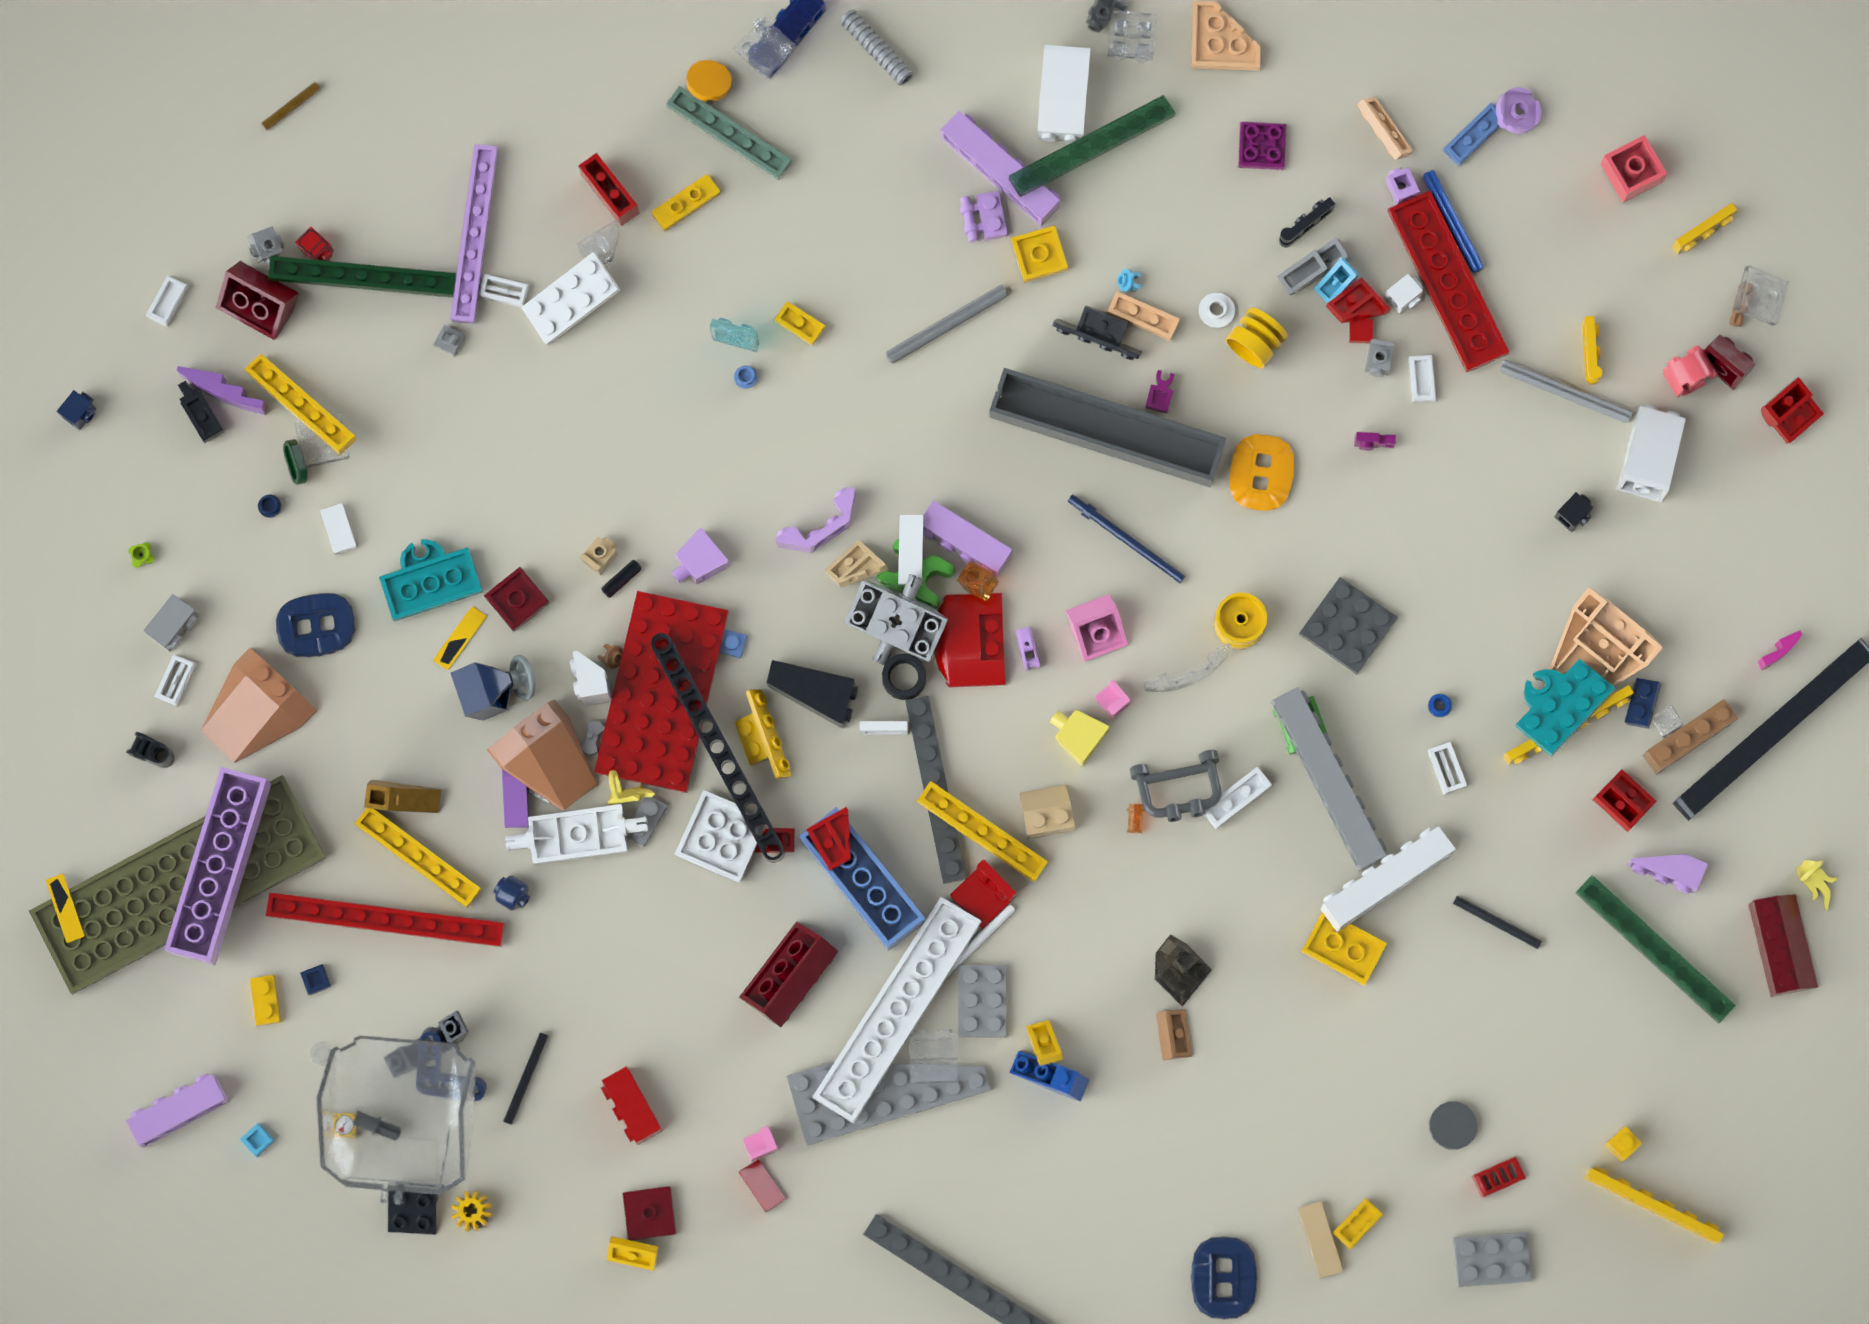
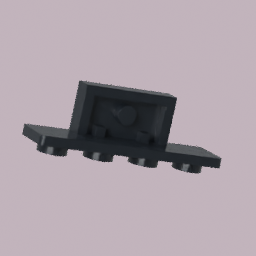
[1052,305,1142,360]

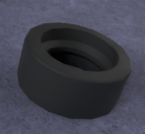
[882,653,926,700]

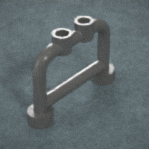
[1129,750,1222,822]

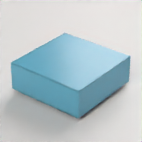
[240,1123,275,1157]

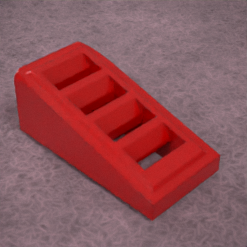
[1472,1156,1526,1198]

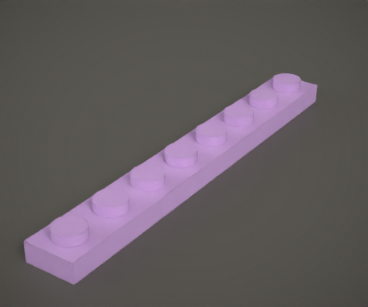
[451,144,498,324]

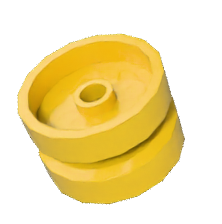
[1214,592,1267,649]

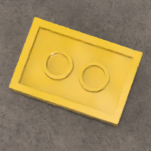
[1301,912,1387,986]

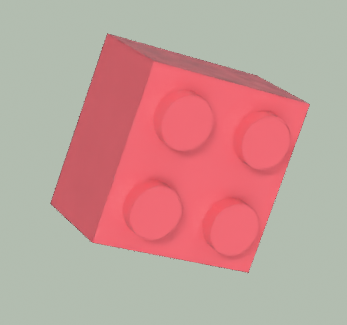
[1600,135,1667,203]

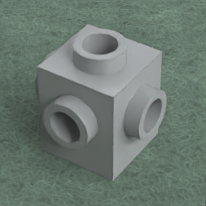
[247,226,284,264]

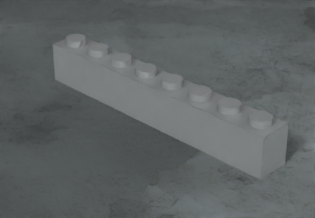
[1271,687,1387,870]

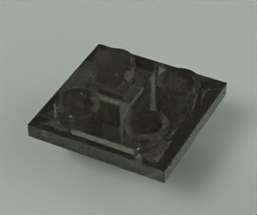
[1155,934,1212,1007]

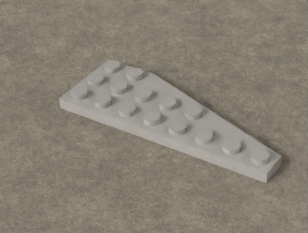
[787,1062,991,1146]

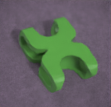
[876,539,956,609]

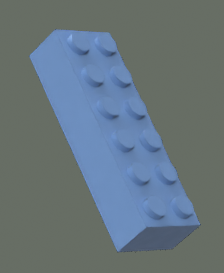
[799,807,925,951]

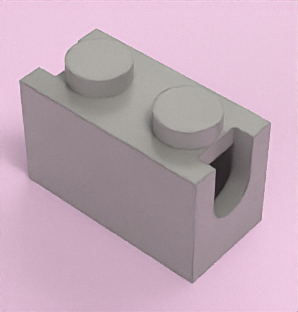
[143,594,199,651]

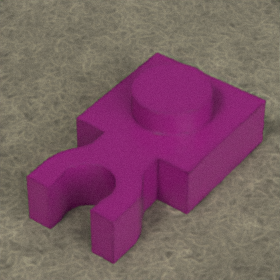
[1145,370,1175,414]
[1354,432,1396,451]

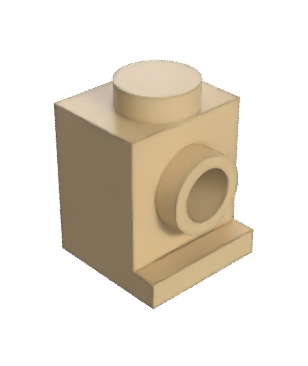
[580,536,618,576]

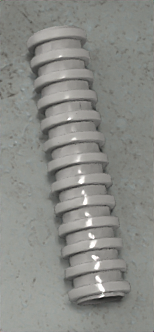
[840,9,914,86]

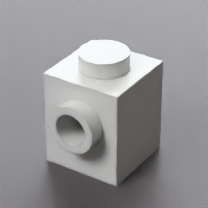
[1385,274,1423,314]

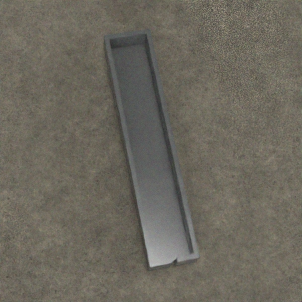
[989,368,1226,488]

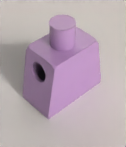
[671,528,730,584]

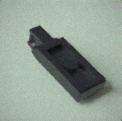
[178,380,225,443]

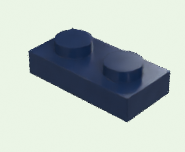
[1624,678,1661,729]

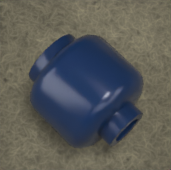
[493,876,530,911]

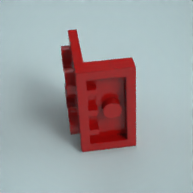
[950,859,1017,929]

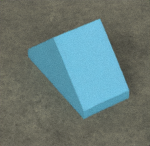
[1314,258,1358,303]

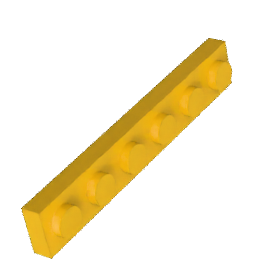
[244,354,357,455]
[1504,685,1634,765]
[916,781,1048,882]
[354,808,482,909]
[1584,1167,1724,1244]

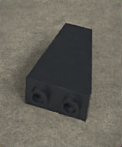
[766,660,858,728]

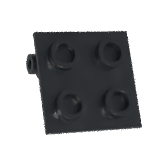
[388,1186,439,1235]

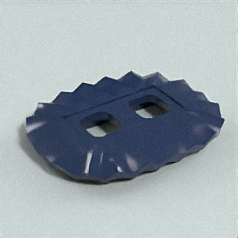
[276,593,355,657]
[1191,1236,1257,1319]

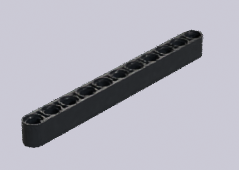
[651,633,785,863]
[1672,637,1869,821]

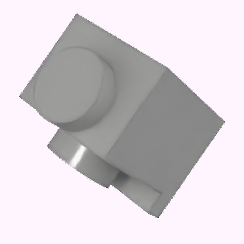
[1365,339,1394,377]

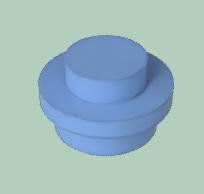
[734,366,757,389]

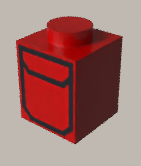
[295,227,334,261]

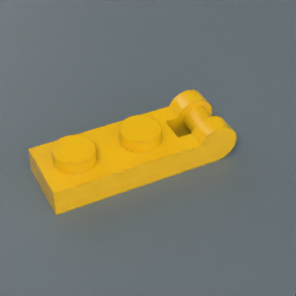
[1582,316,1602,385]

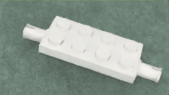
[505,804,648,865]

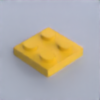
[1011,225,1068,283]

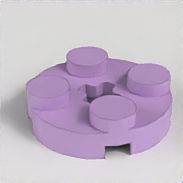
[1496,87,1541,134]

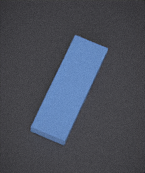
[1443,103,1500,166]

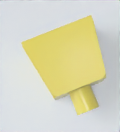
[1050,710,1109,766]

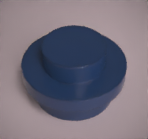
[258,495,282,518]

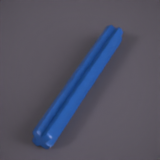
[1423,170,1484,273]

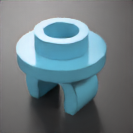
[1117,269,1142,292]

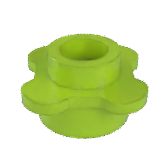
[128,542,155,568]

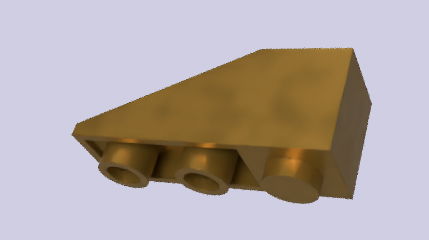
[364,780,441,813]

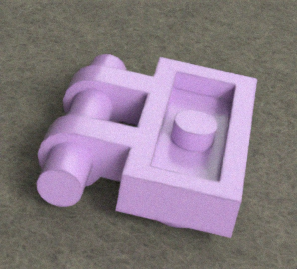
[960,191,1007,242]

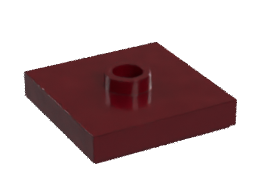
[484,567,550,632]
[622,1186,677,1241]

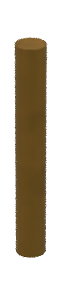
[261,82,321,130]

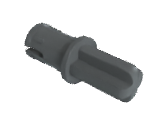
[352,1110,401,1141]

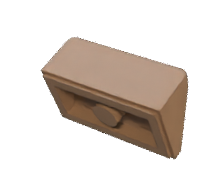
[1156,1009,1192,1060]

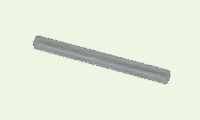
[885,285,1007,363]
[1500,360,1632,423]

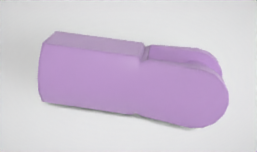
[1015,627,1040,671]

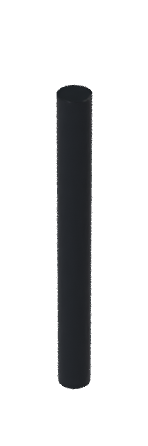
[1453,896,1542,949]
[503,1032,548,1125]

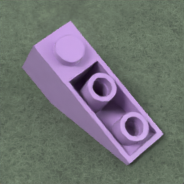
[1627,854,1708,894]

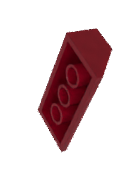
[1748,894,1818,997]
[739,921,839,1028]

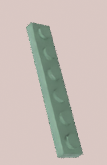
[666,86,792,180]

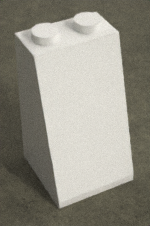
[1037,45,1090,144]
[1616,405,1686,502]

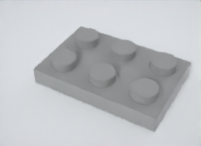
[958,965,1006,1038]
[1453,1232,1532,1287]

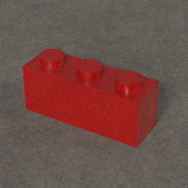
[578,152,640,227]
[601,1066,663,1145]

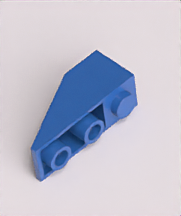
[1009,1051,1089,1102]

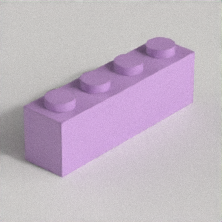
[923,500,1012,577]
[126,1073,229,1148]

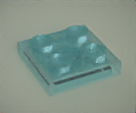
[710,318,759,352]

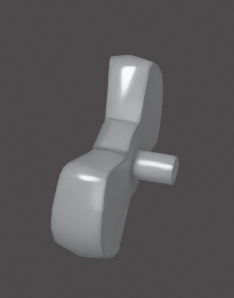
[580,720,605,755]

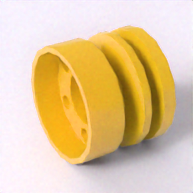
[1225,307,1288,369]

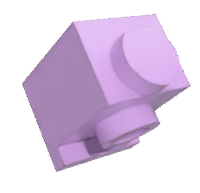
[1386,167,1420,205]

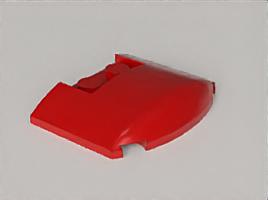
[934,593,1005,688]

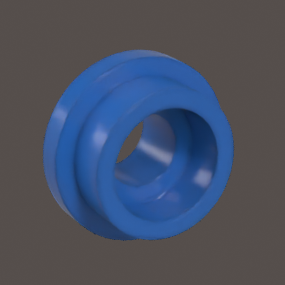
[1428,694,1452,717]

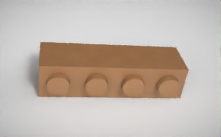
[1643,699,1738,775]

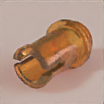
[1126,804,1145,834]

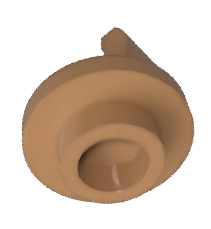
[597,644,623,669]

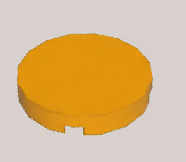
[686,60,732,101]

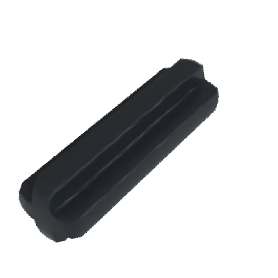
[601,560,642,598]

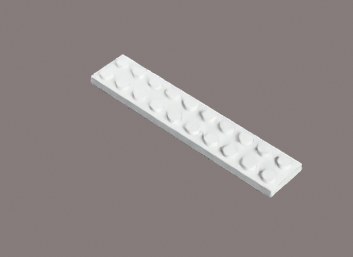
[813,897,982,1123]

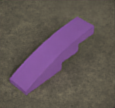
[177,366,268,415]

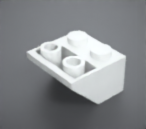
[570,651,612,707]

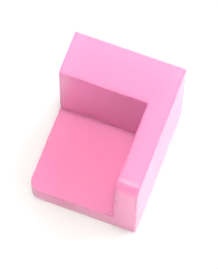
[1095,679,1131,719]
[743,1126,778,1162]

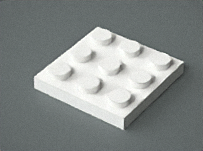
[675,790,769,883]

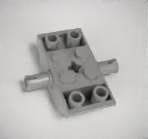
[844,574,948,665]

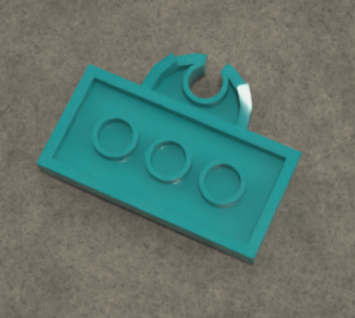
[379,539,483,622]
[1516,658,1616,757]

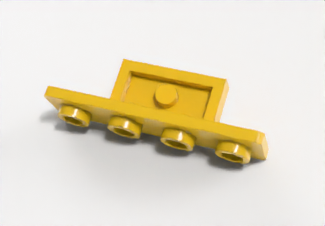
[735,689,791,779]

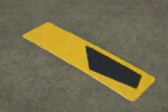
[433,606,487,670]
[46,874,84,943]

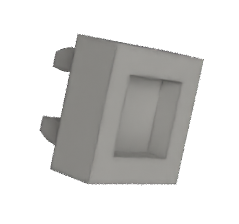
[433,325,465,357]

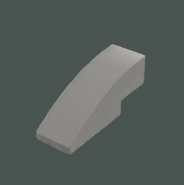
[1277,238,1352,296]

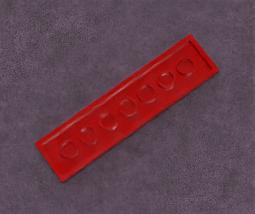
[1387,190,1510,373]

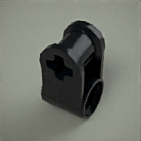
[126,731,175,768]

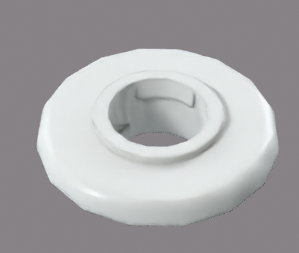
[1198,293,1235,328]

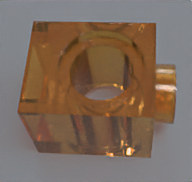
[957,561,999,601]

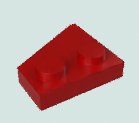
[1326,277,1391,323]
[806,807,851,871]

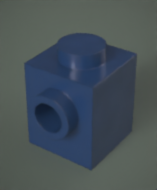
[56,390,96,431]

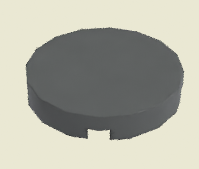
[1429,1102,1477,1150]

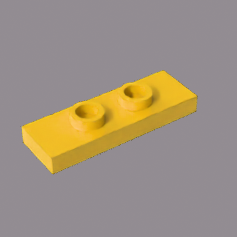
[651,174,721,232]

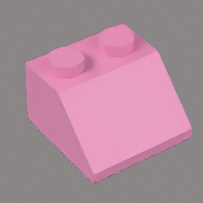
[1065,594,1128,661]

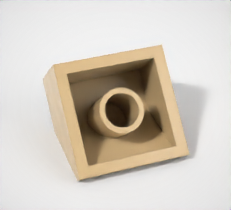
[1019,785,1075,839]

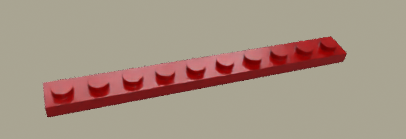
[265,892,505,947]

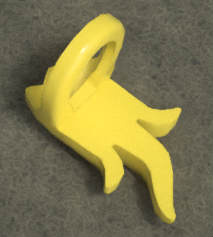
[607,770,655,805]
[1796,860,1837,911]

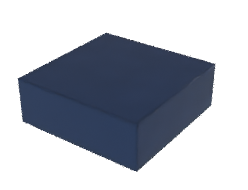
[300,964,332,996]

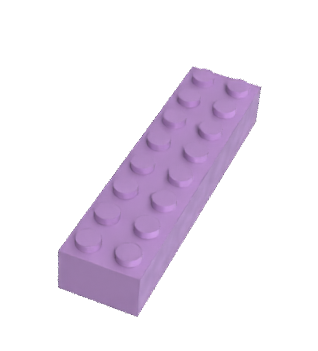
[164,767,271,966]

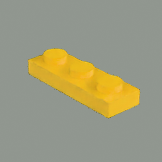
[1672,203,1737,254]

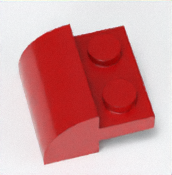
[1761,377,1824,444]
[1592,769,1657,832]

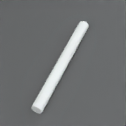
[948,904,1016,977]

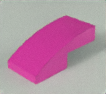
[1758,630,1802,670]

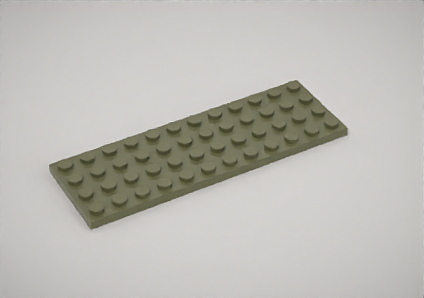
[29,775,326,995]

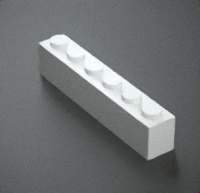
[1321,826,1455,932]

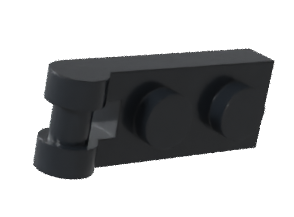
[1279,197,1336,248]

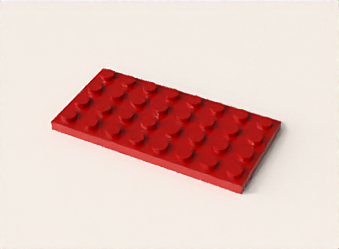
[594,591,729,793]

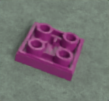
[1238,122,1286,170]

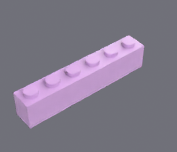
[940,111,1060,226]

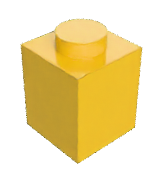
[1604,1126,1642,1162]

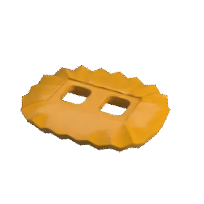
[1230,433,1294,511]

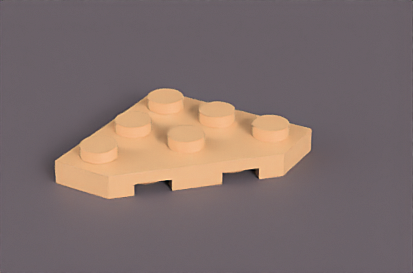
[1191,0,1260,71]

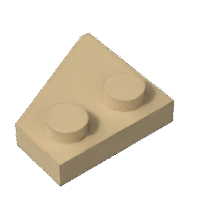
[824,539,889,588]

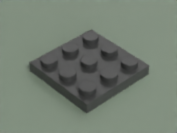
[1299,577,1397,675]

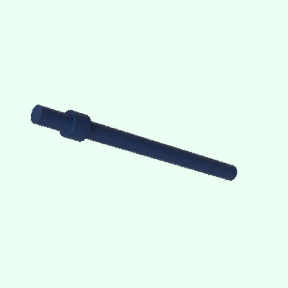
[1067,494,1186,584]

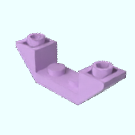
[775,486,856,553]

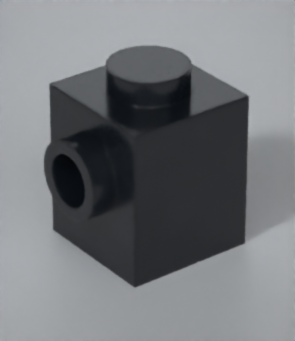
[1554,492,1593,533]

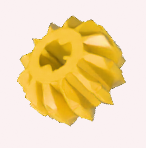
[451,1191,492,1232]

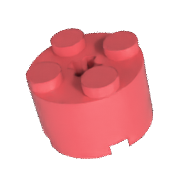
[1663,345,1718,398]

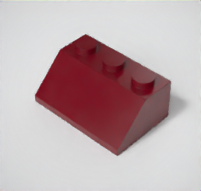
[215,261,299,340]

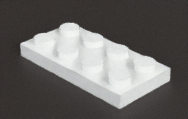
[521,253,621,345]

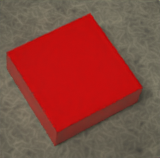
[1349,319,1373,344]

